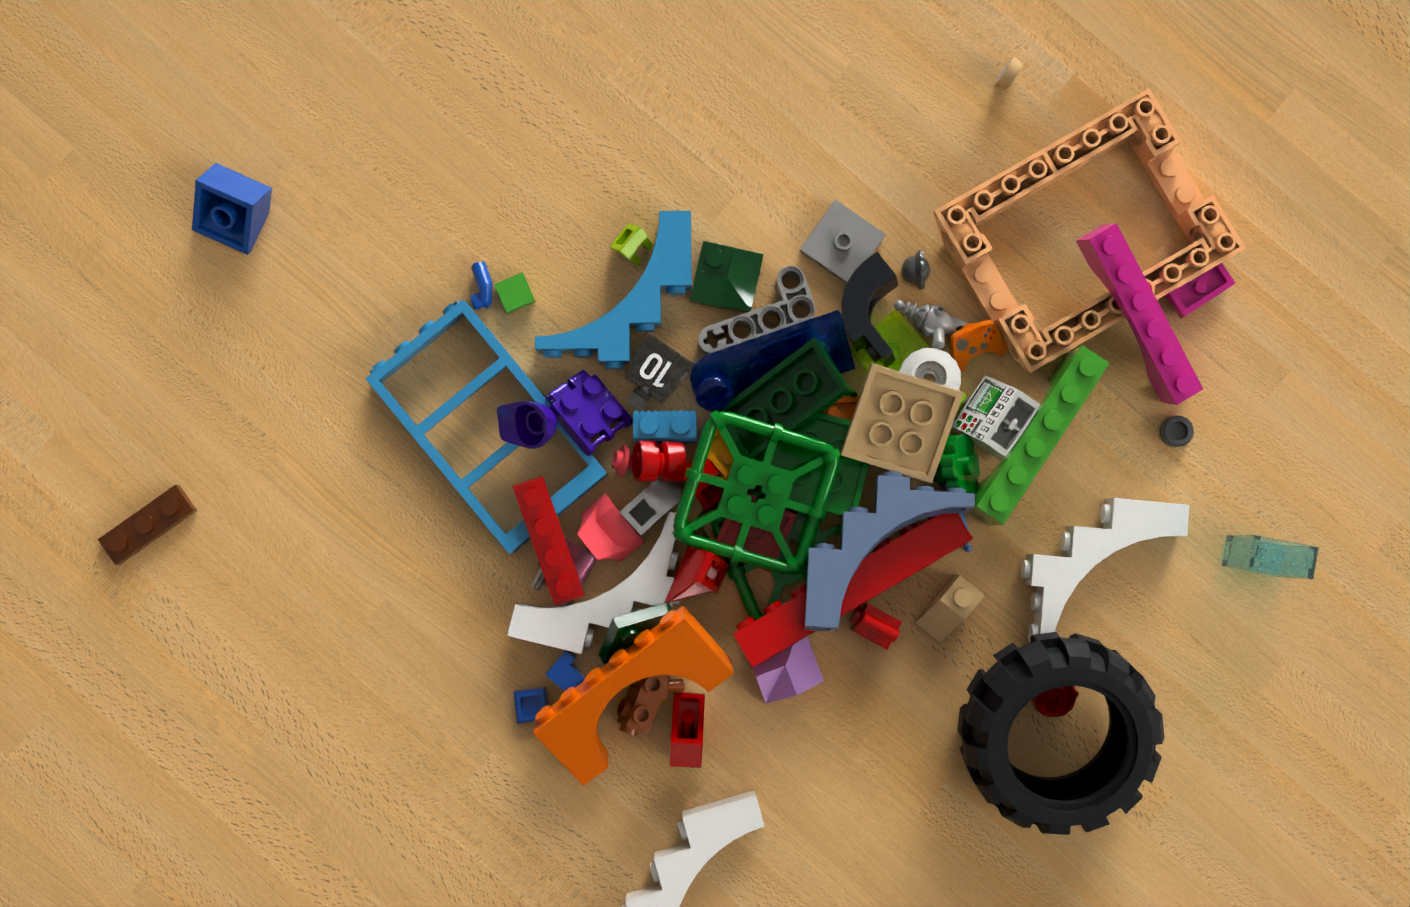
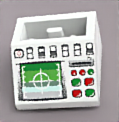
[951,375,1040,461]

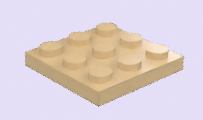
[840,362,963,483]

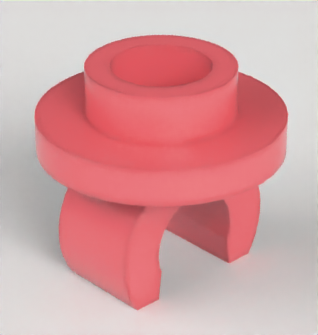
[611,445,632,477]

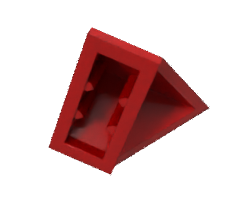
[664,546,729,603]

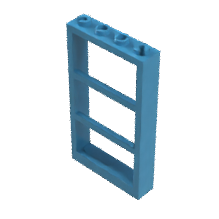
[366,299,609,554]

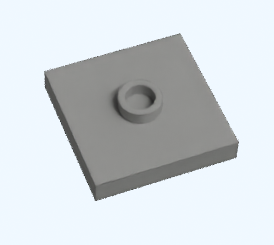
[799,200,886,284]

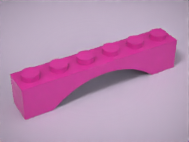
[1076,223,1203,405]

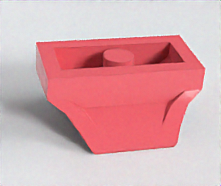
[577,494,645,562]

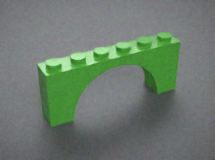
[970,345,1110,526]

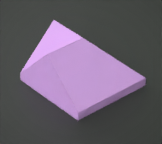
[753,637,824,703]

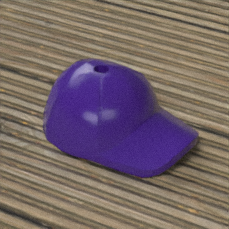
[497,401,557,449]

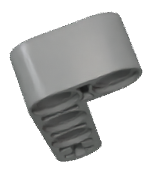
[698,265,815,357]

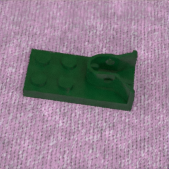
[718,338,858,459]

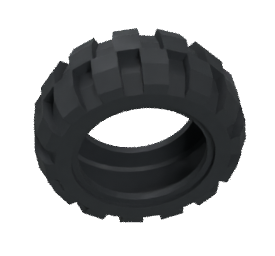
[957,632,1165,835]

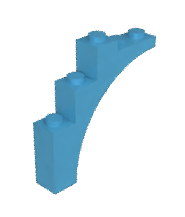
[535,211,692,370]

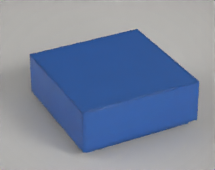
[514,687,548,723]

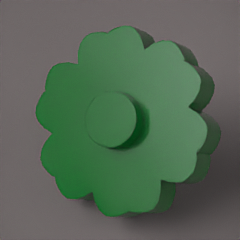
[933,435,980,494]

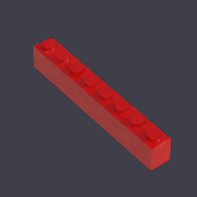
[732,513,973,669]

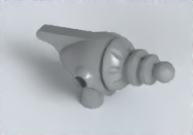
[894,300,968,349]

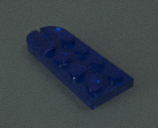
[690,310,855,413]

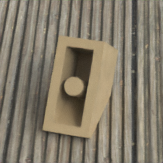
[915,574,985,643]

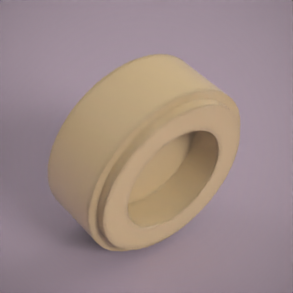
[995,57,1022,89]

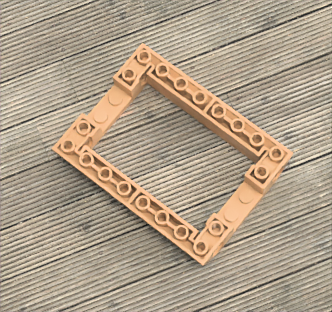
[933,88,1246,374]

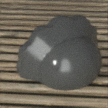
[902,250,930,290]

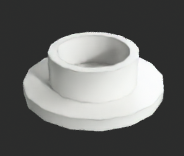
[899,348,961,390]

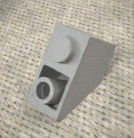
[620,478,684,536]

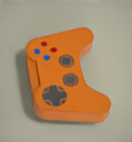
[950,320,1008,372]

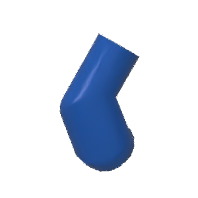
[470,262,493,310]

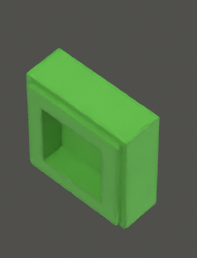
[494,272,536,314]

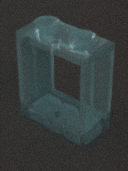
[1221,535,1319,579]

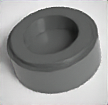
[1159,416,1194,447]

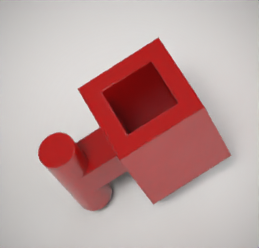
[849,603,902,650]

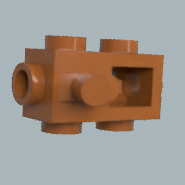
[617,675,685,736]

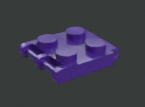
[546,369,633,456]

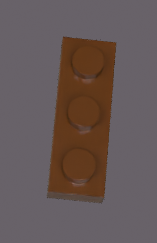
[97,485,197,565]

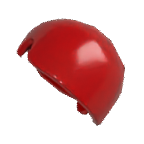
[1032,686,1079,717]

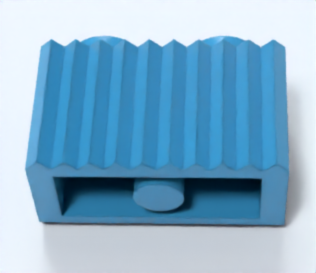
[633,409,697,443]

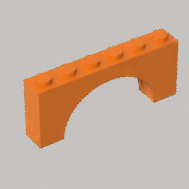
[533,606,734,786]

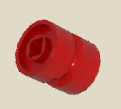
[632,440,686,482]

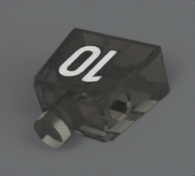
[625,332,696,412]

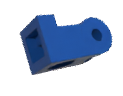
[546,650,587,691]

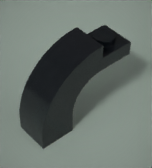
[841,252,898,367]

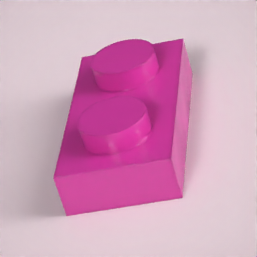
[1165,263,1236,319]

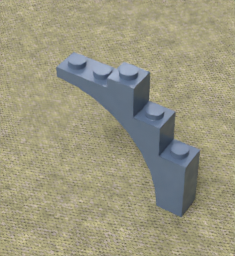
[804,471,975,632]

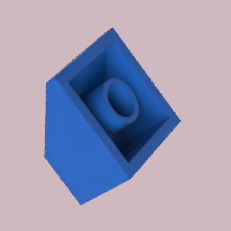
[192,163,272,255]

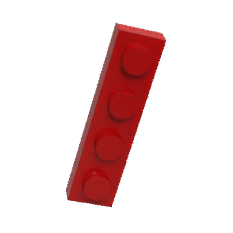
[512,475,585,606]

